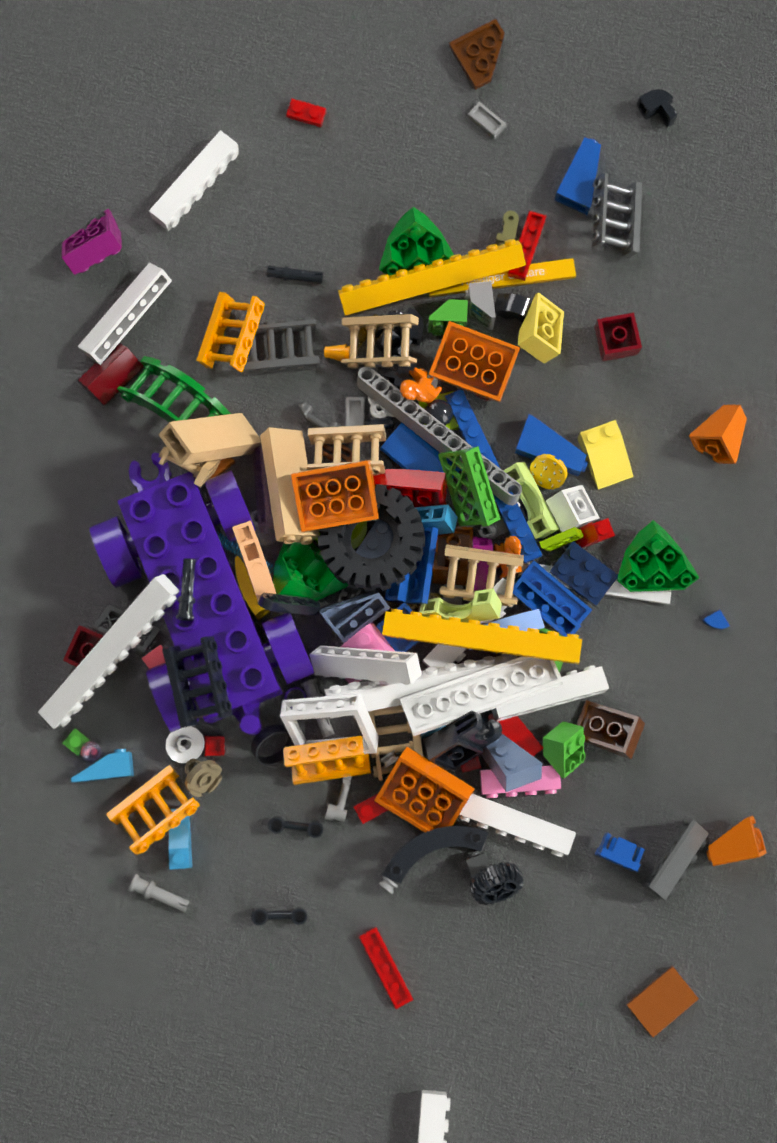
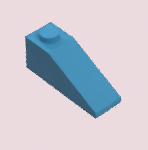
[416,504,458,534]
[71,749,134,783]
[169,809,192,869]

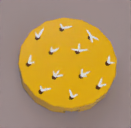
[529,454,568,490]

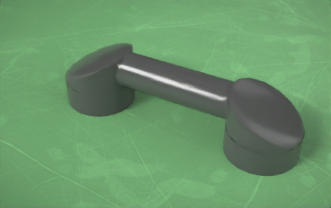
[299,401,342,428]

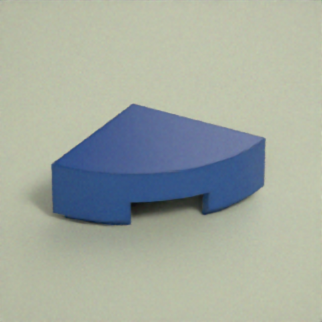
[703,610,730,629]

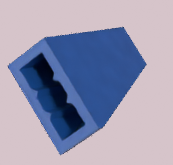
[555,137,601,215]
[515,414,588,476]

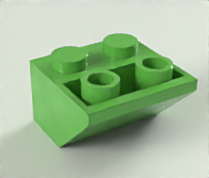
[428,299,468,335]
[543,721,585,778]

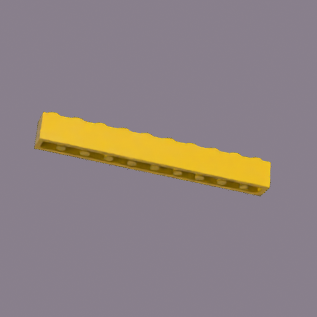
[338,239,526,316]
[382,609,582,664]

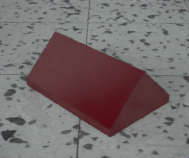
[78,343,144,406]

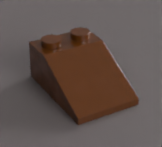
[432,526,473,586]
[576,700,645,759]

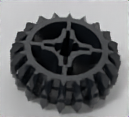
[470,862,524,905]

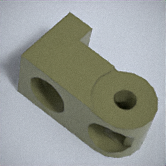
[495,211,519,246]

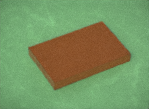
[626,966,699,1037]

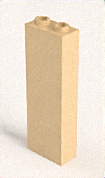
[159,413,261,466]
[260,427,319,545]

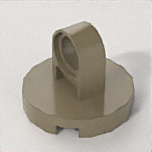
[185,759,222,797]

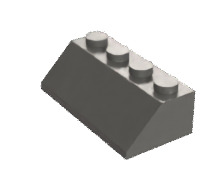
[642,820,709,900]

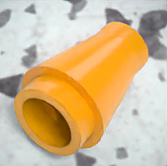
[324,344,350,361]

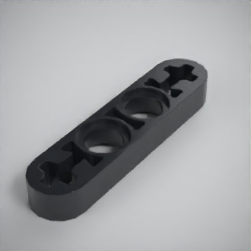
[258,593,321,615]

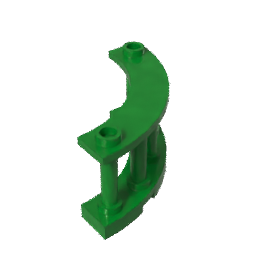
[117,356,231,422]

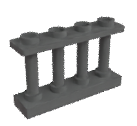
[591,173,642,258]
[241,318,320,375]

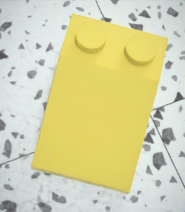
[518,293,564,363]
[577,420,633,490]

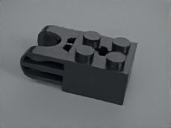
[424,711,502,770]

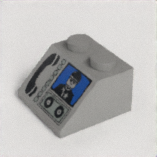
[464,281,496,330]

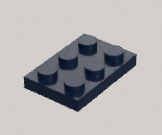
[550,541,618,607]

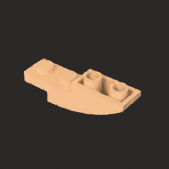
[232,521,276,601]

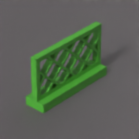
[438,446,500,527]

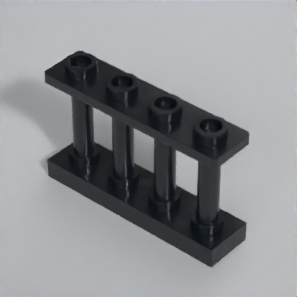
[162,636,232,728]

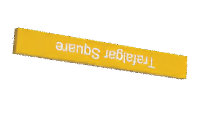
[429,258,576,297]

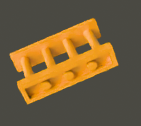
[196,292,265,372]
[283,736,371,785]
[106,765,200,855]

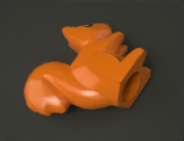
[400,367,442,404]
[494,536,522,579]

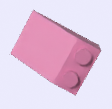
[341,622,395,683]

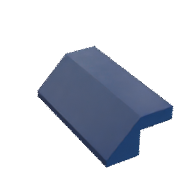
[380,423,462,487]
[385,527,438,605]
[513,560,592,637]

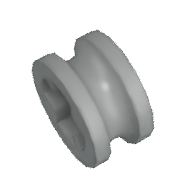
[380,751,399,768]
[378,876,398,894]

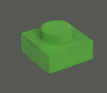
[63,728,91,756]

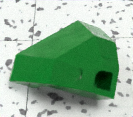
[379,207,454,276]
[617,520,699,592]
[273,542,348,601]

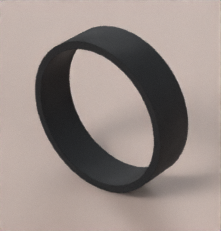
[251,724,295,766]

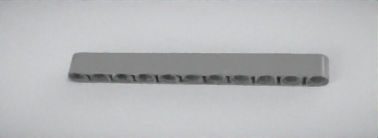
[357,367,522,505]

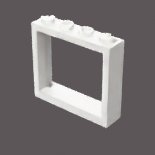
[280,694,379,754]

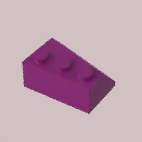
[62,208,122,275]

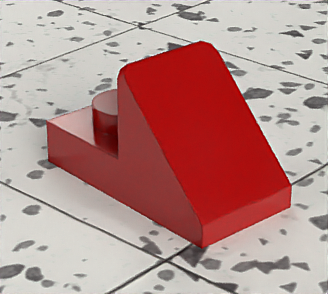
[575,518,615,548]

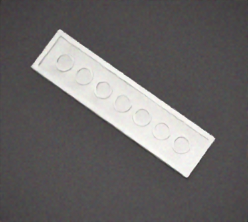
[400,656,563,736]

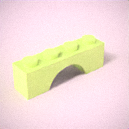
[503,462,559,539]
[419,588,502,623]

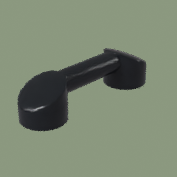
[268,816,324,838]
[251,907,307,926]

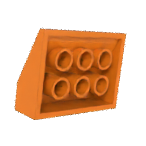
[429,321,520,403]
[291,460,379,532]
[374,747,475,832]

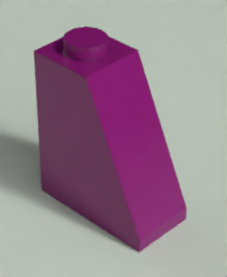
[472,537,493,591]

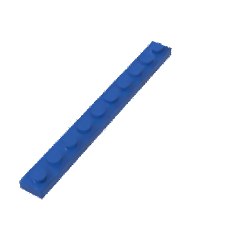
[445,389,542,564]

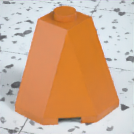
[689,405,747,464]
[707,816,767,866]

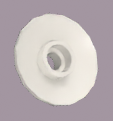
[165,726,205,763]

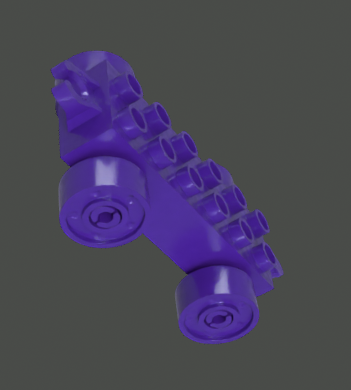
[90,452,315,736]

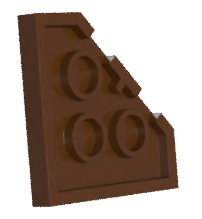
[449,19,505,90]

